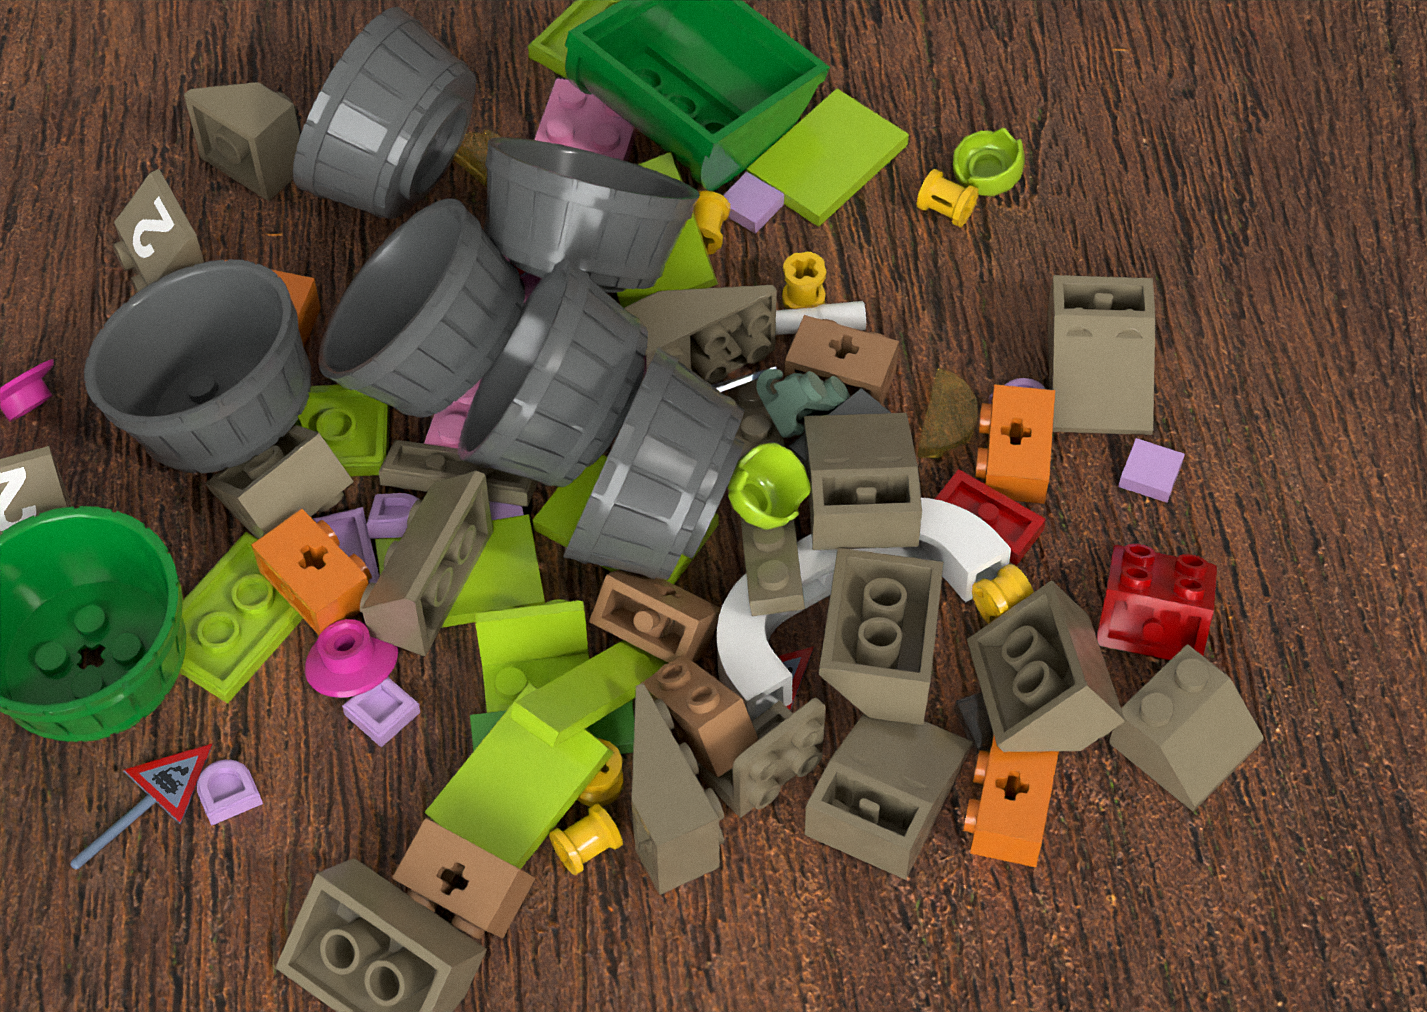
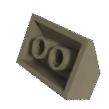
[360,471,493,657]
[819,548,944,725]
[967,580,1125,752]
[275,858,487,1012]

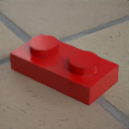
[935,469,1046,566]

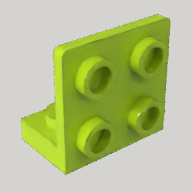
[475,599,589,713]

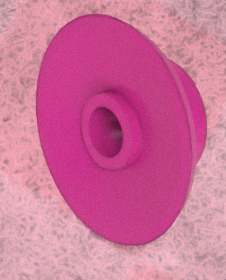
[0,359,54,422]
[305,619,398,698]

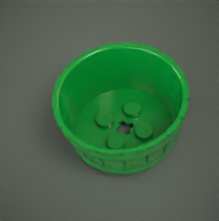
[0,506,186,742]

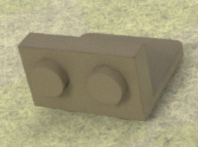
[697,698,826,818]

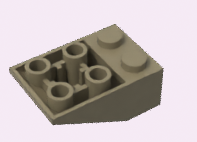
[1047,275,1155,435]
[624,285,777,385]
[804,413,922,550]
[632,683,724,895]
[805,714,973,880]

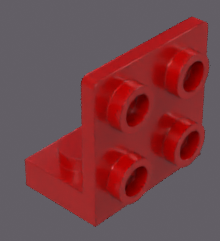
[1096,544,1217,660]

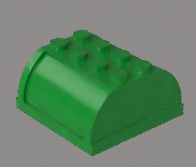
[565,0,830,191]

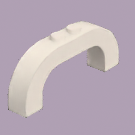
[717,498,1011,722]

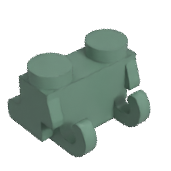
[756,369,850,438]

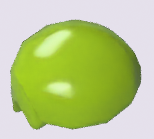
[953,128,1025,197]
[727,442,811,530]

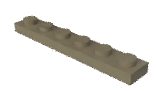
[727,380,805,617]

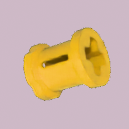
[916,169,978,227]
[693,190,731,255]
[782,252,826,310]
[549,803,623,875]

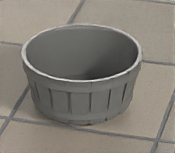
[293,7,476,219]
[484,137,700,292]
[318,198,525,418]
[84,259,311,473]
[458,259,648,487]
[563,346,745,580]

